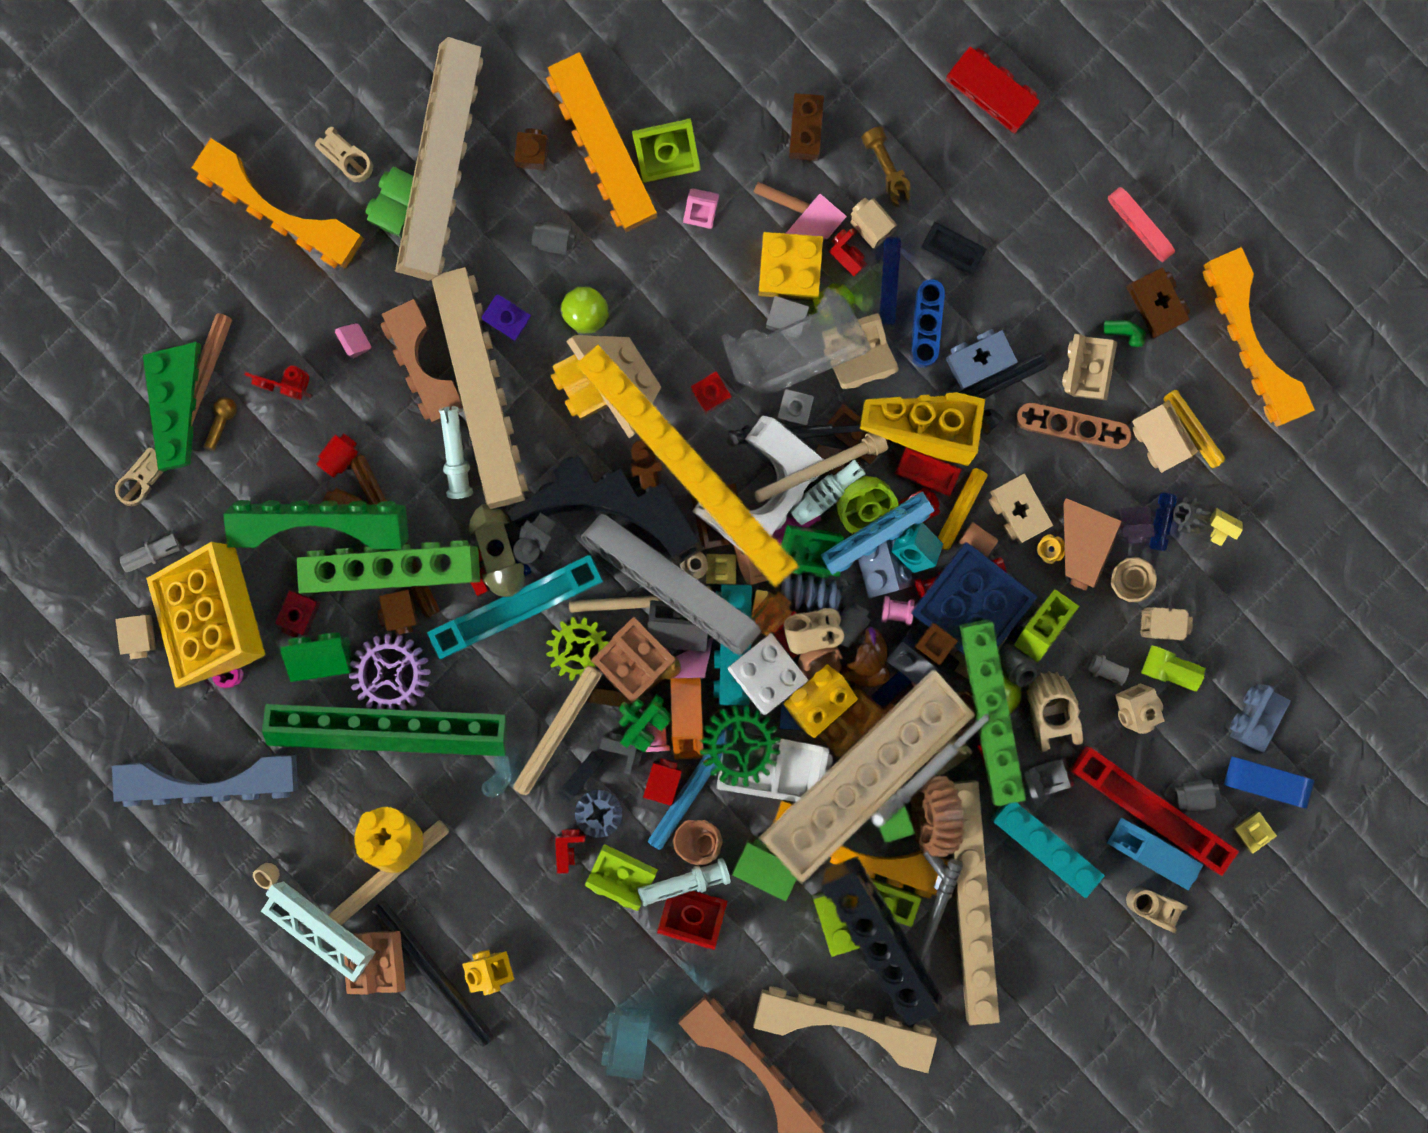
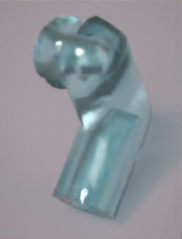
[482,755,511,798]

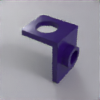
[482,295,531,343]

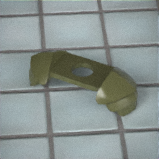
[469,504,525,597]

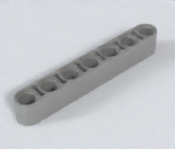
[581,514,761,655]

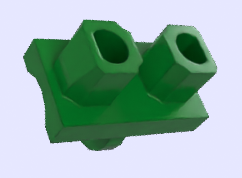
[619,695,672,752]

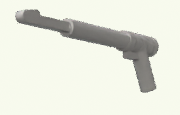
[872,714,990,826]

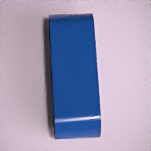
[910,279,945,368]
[1223,756,1315,809]

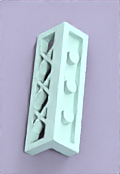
[261,881,376,982]

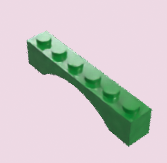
[223,500,409,549]

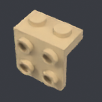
[822,313,899,389]

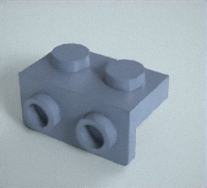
[858,539,912,598]

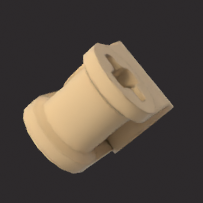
[784,608,844,654]
[1126,886,1188,933]

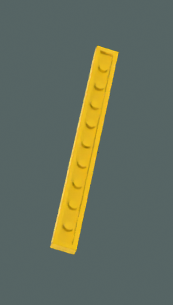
[576,345,799,588]

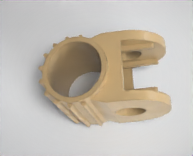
[1026,671,1083,752]

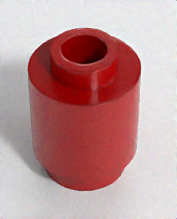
[316,433,359,479]

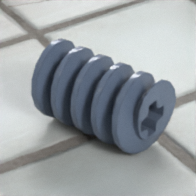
[778,574,843,613]

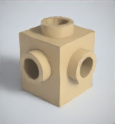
[1115,683,1164,734]

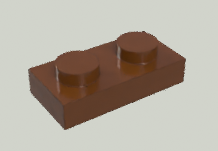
[826,404,889,465]

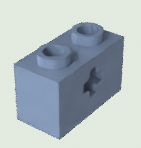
[946,329,1018,391]

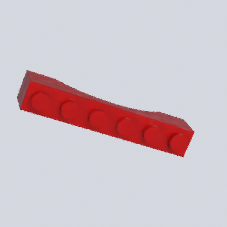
[1069,746,1239,876]

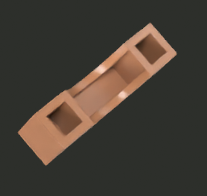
[380,299,464,424]

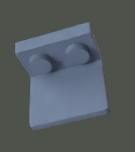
[1230,684,1291,753]

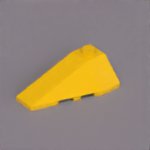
[860,392,985,466]

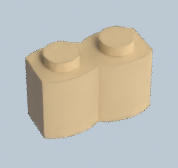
[850,198,898,250]

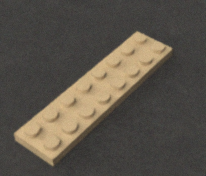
[759,670,975,883]

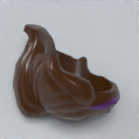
[840,627,891,687]

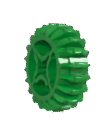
[700,705,781,787]

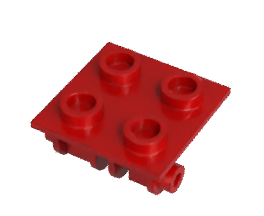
[244,366,312,401]

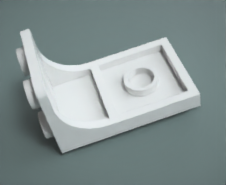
[716,730,832,802]

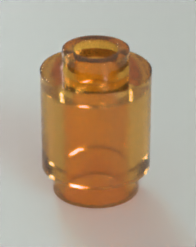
[751,592,793,637]

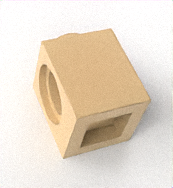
[116,615,156,659]

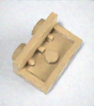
[1062,333,1117,401]

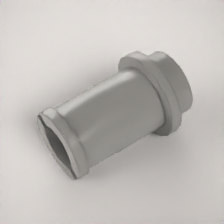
[1089,655,1129,686]

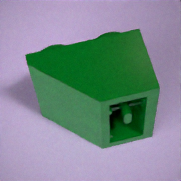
[280,632,354,682]

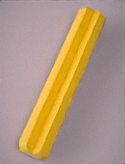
[1163,390,1225,468]
[938,468,987,551]

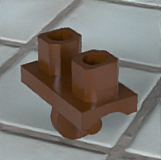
[631,439,662,490]

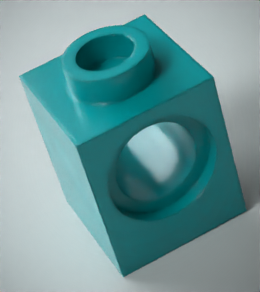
[892,522,943,573]

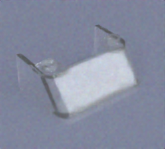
[721,289,871,393]

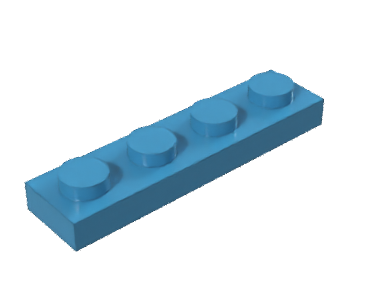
[821,491,935,575]

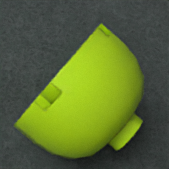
[837,476,898,534]

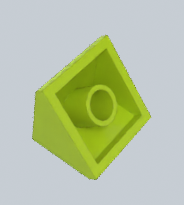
[632,118,701,183]

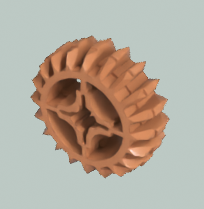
[909,775,965,857]

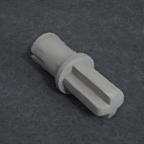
[120,533,181,572]

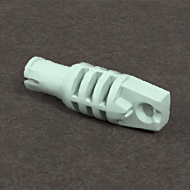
[790,459,866,525]

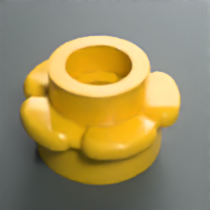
[1037,534,1065,564]

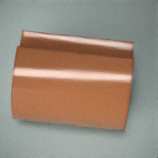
[959,522,998,557]

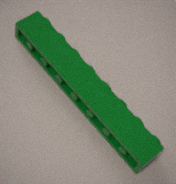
[262,704,507,756]

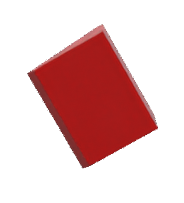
[657,891,728,950]

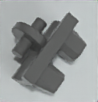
[513,513,555,564]

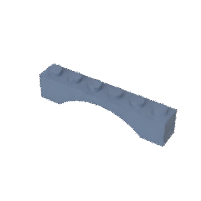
[112,754,298,807]

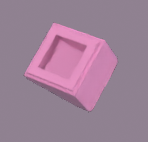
[683,188,719,229]
[335,323,371,359]

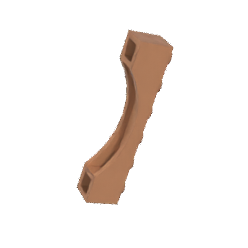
[678,995,825,1133]

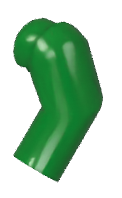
[1104,320,1146,347]

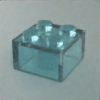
[601,1005,651,1079]

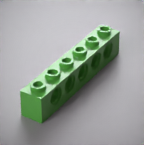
[297,540,480,593]
[959,619,1025,806]

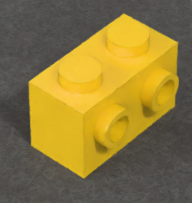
[783,664,858,738]

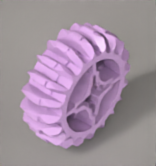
[349,634,431,710]

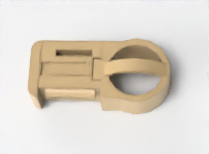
[315,127,373,182]
[115,448,164,506]

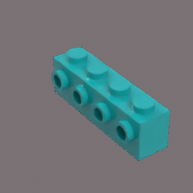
[714,585,752,705]

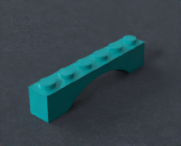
[427,555,604,659]

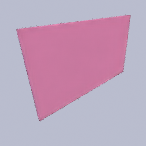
[786,194,847,239]
[674,637,714,678]

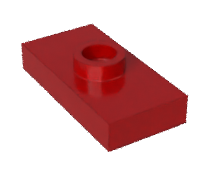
[895,447,962,497]

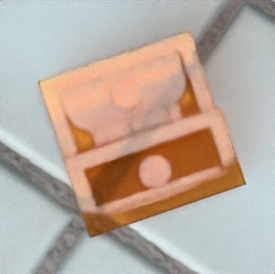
[818,683,887,757]

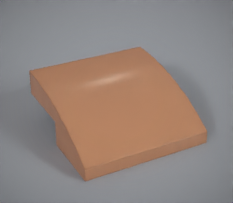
[591,617,676,704]
[344,931,406,994]

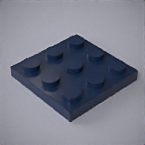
[910,541,1037,654]

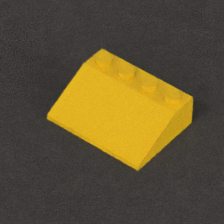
[146,542,265,688]

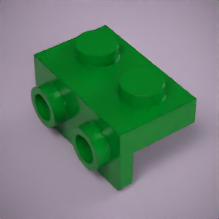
[781,525,844,579]

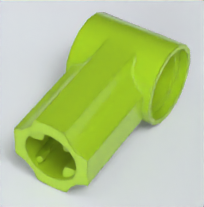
[1141,645,1206,692]

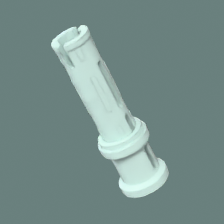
[439,406,473,499]
[638,858,730,906]

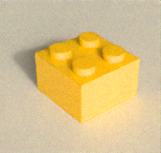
[758,232,823,300]

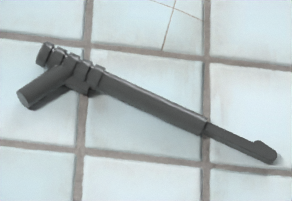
[905,851,963,990]

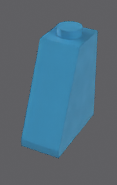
[1107,818,1203,891]

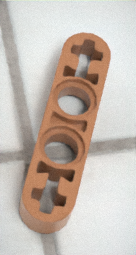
[1016,403,1131,449]

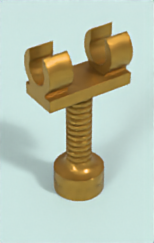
[861,126,910,208]

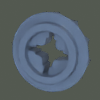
[575,790,622,838]

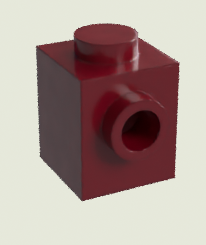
[275,590,321,638]

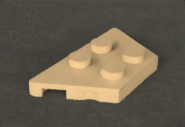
[567,335,661,438]

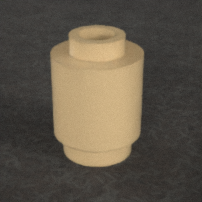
[672,552,708,579]

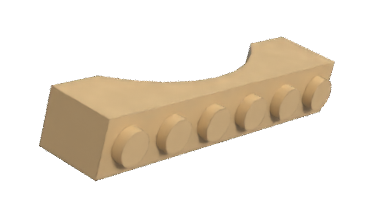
[753,986,937,1073]

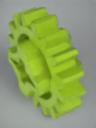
[546,617,609,681]

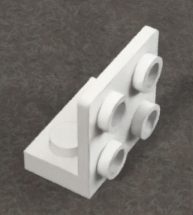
[728,633,808,715]

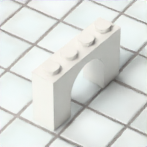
[692,415,824,554]

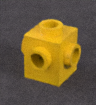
[462,949,515,995]

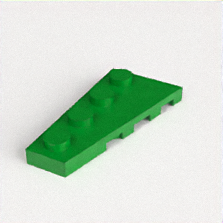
[143,342,202,471]

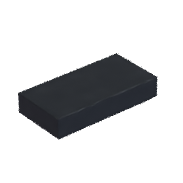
[920,221,987,276]

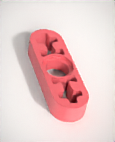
[1108,187,1175,262]

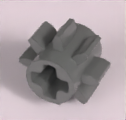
[1173,497,1211,535]

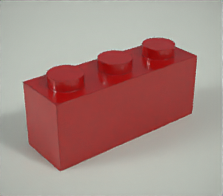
[946,46,1040,134]

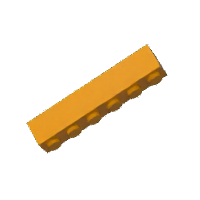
[546,52,657,233]

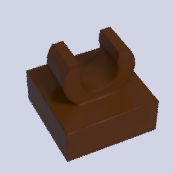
[915,622,958,665]

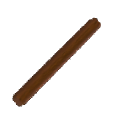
[350,454,440,618]

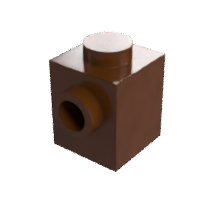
[514,128,549,171]
[377,590,420,636]

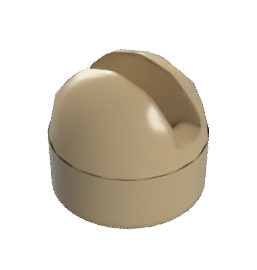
[253,863,280,889]

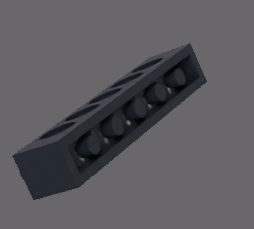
[821,856,942,1025]

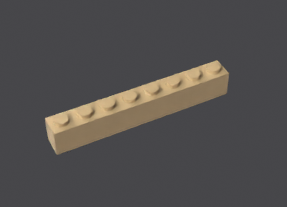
[395,37,483,281]
[432,267,528,509]
[952,780,1000,1025]

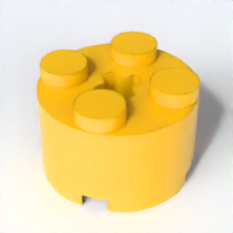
[354,807,424,873]

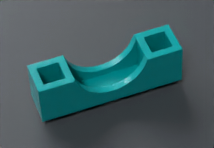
[990,802,1105,899]

